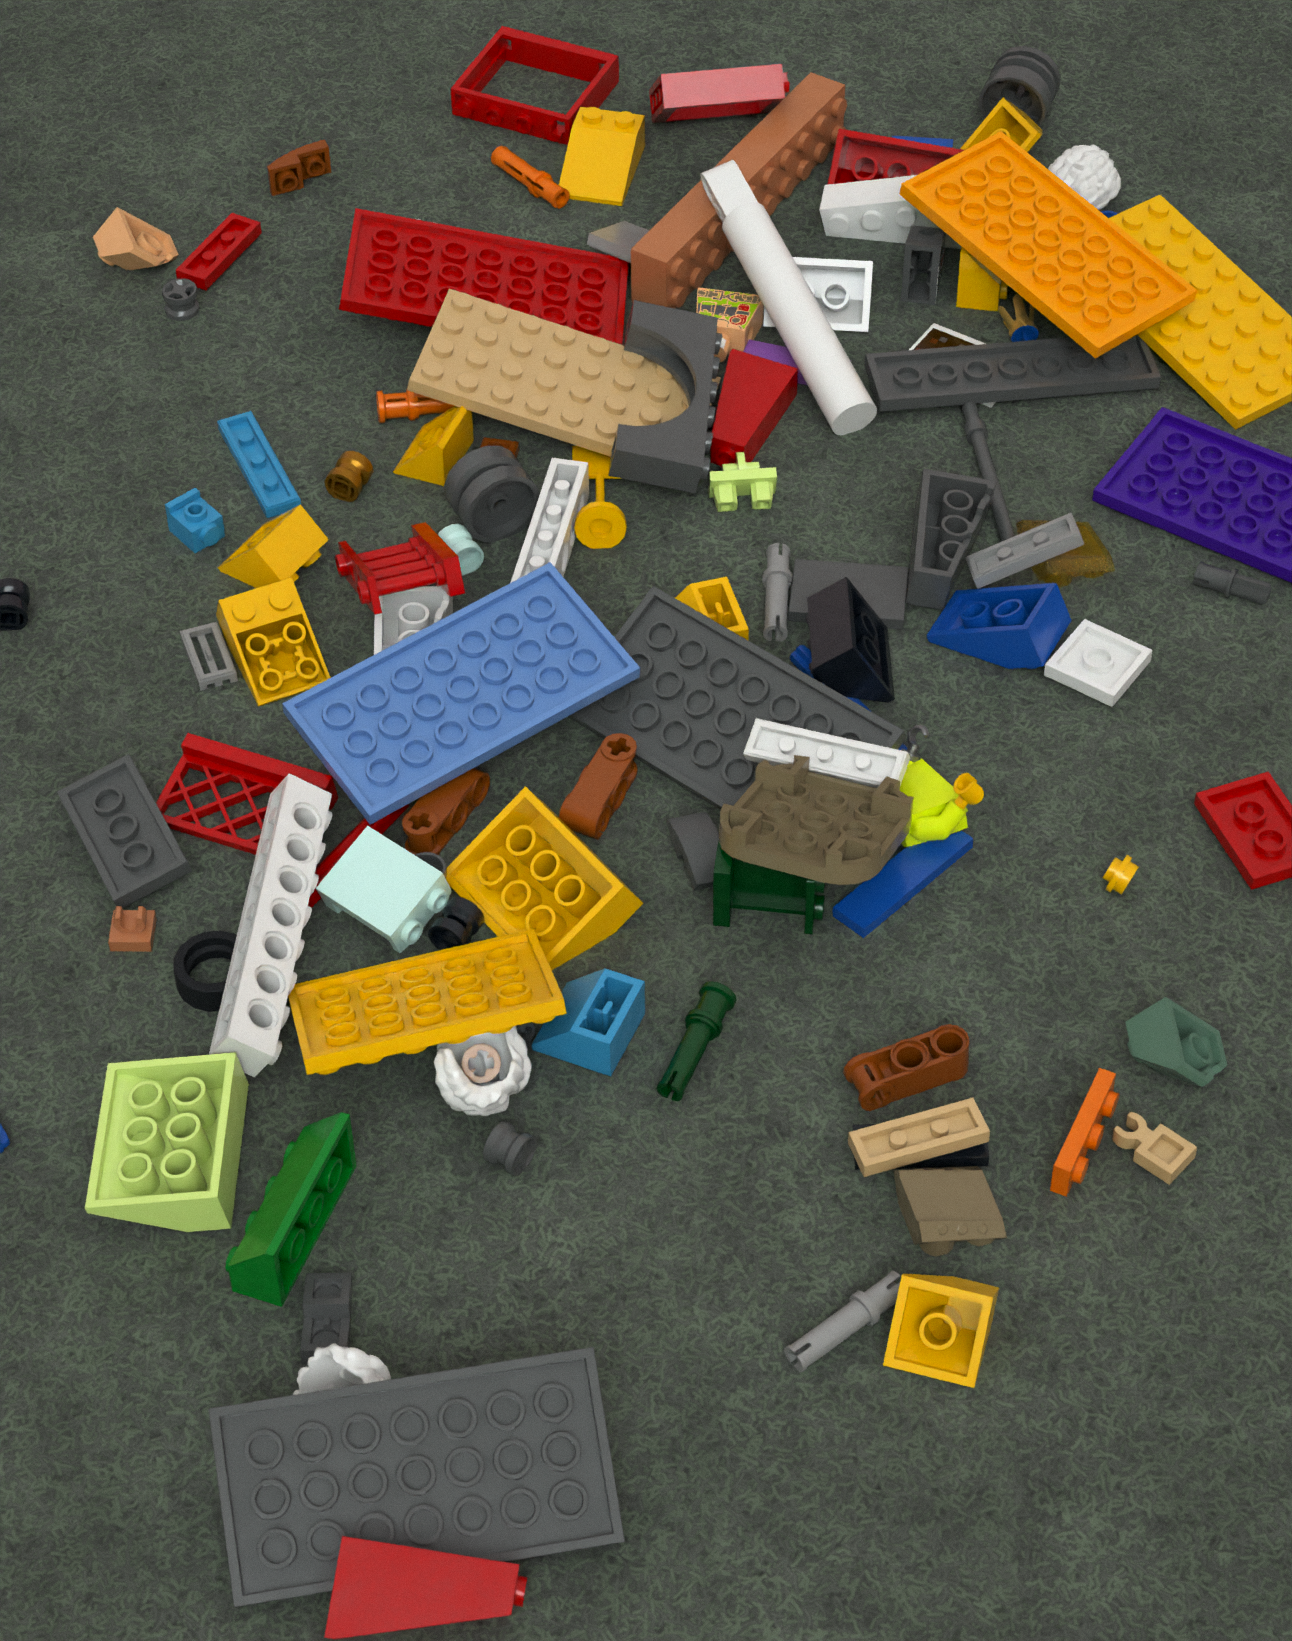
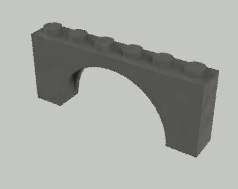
[608,300,722,493]

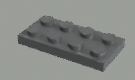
[57,754,192,908]

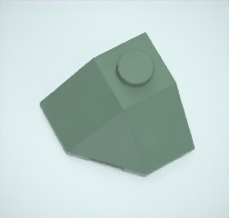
[1125,997,1227,1087]

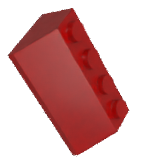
[827,129,964,185]

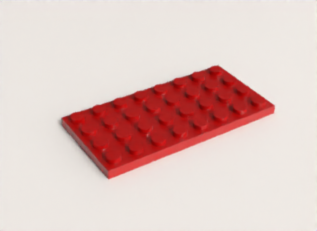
[339,208,629,345]

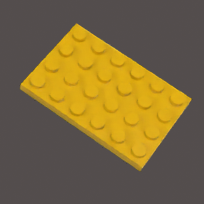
[288,928,567,1075]

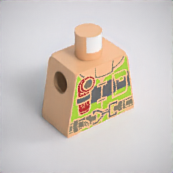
[696,287,764,362]

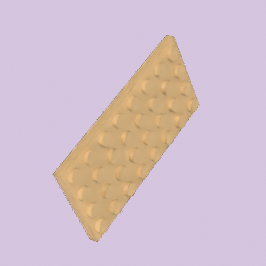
[407,288,721,457]

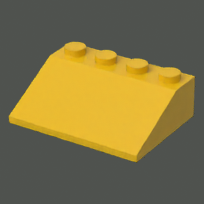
[446,786,643,970]

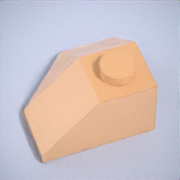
[93,207,179,270]

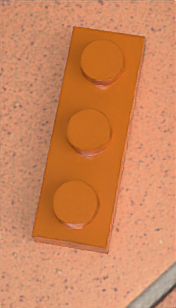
[1050,1068,1120,1197]

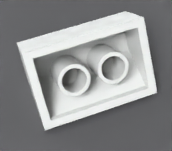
[763,257,873,332]

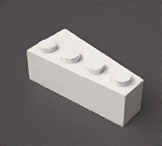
[819,175,961,249]

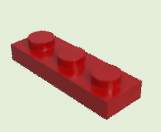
[176,213,262,290]

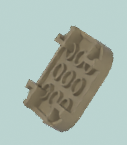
[719,755,914,885]

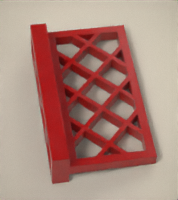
[156,733,338,855]

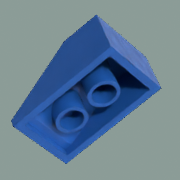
[926,583,1071,669]

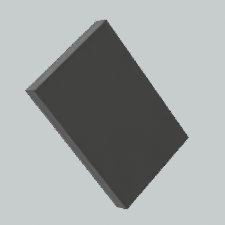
[788,559,909,630]

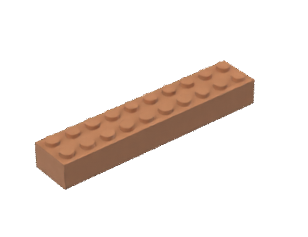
[631,73,847,308]

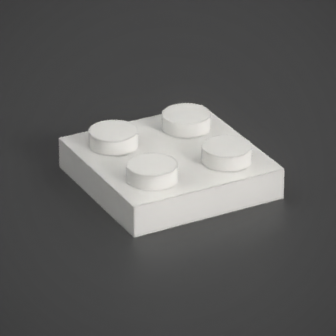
[1044,619,1152,707]

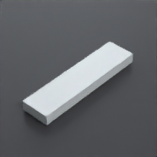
[743,718,910,788]

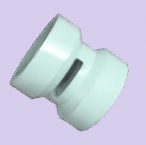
[438,524,484,576]

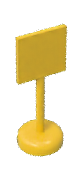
[572,446,627,549]

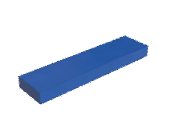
[832,830,973,938]

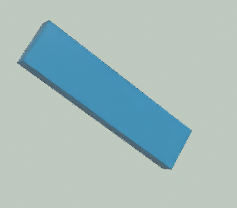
[217,411,301,518]

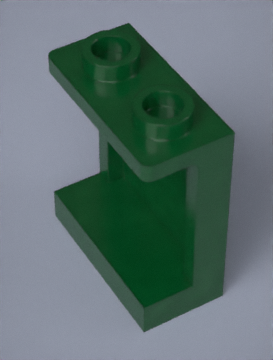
[713,841,825,935]

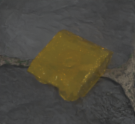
[1016,520,1115,588]

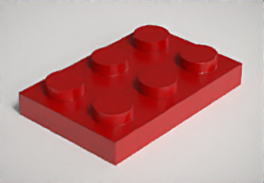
[1194,772,1292,890]

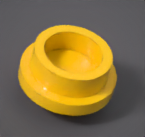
[1103,855,1139,895]

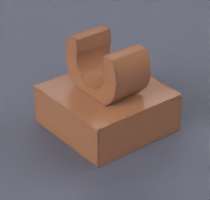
[108,906,157,952]

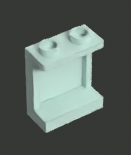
[315,825,452,953]

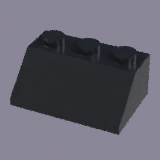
[806,577,895,703]

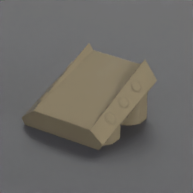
[894,1166,1007,1256]

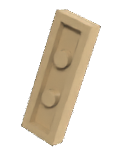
[848,1098,990,1177]

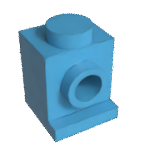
[165,488,225,553]

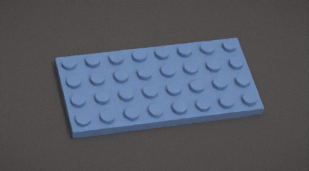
[282,562,640,825]

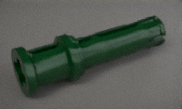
[656,981,737,1101]

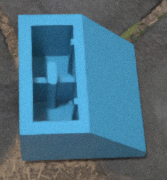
[532,968,645,1076]

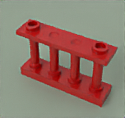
[335,522,465,615]

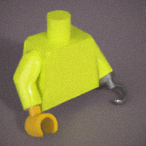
[900,725,984,848]

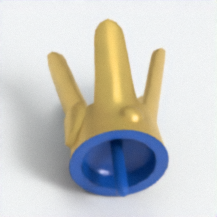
[998,294,1039,342]

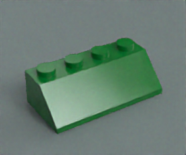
[225,1112,357,1307]

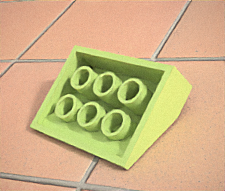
[85,1052,249,1232]

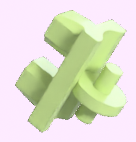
[708,452,777,512]

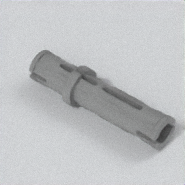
[762,543,793,642]
[784,1271,900,1373]

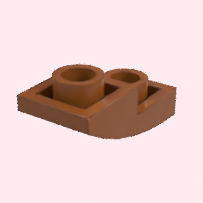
[267,140,331,196]

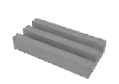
[180,622,238,691]

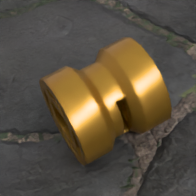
[324,451,373,502]

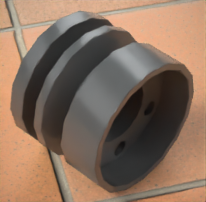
[979,46,1061,127]

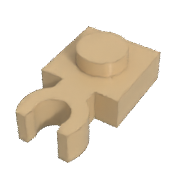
[1112,1112,1197,1185]

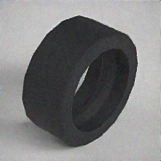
[174,930,237,1012]

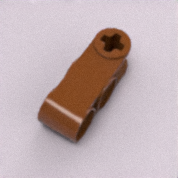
[559,733,638,840]
[402,768,490,855]
[843,1024,969,1111]

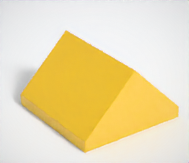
[393,406,474,486]

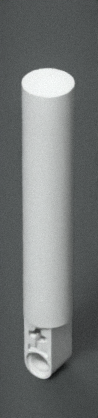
[700,160,877,435]

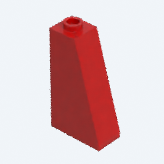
[711,349,798,467]
[324,1536,527,1640]

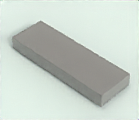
[965,513,1084,589]

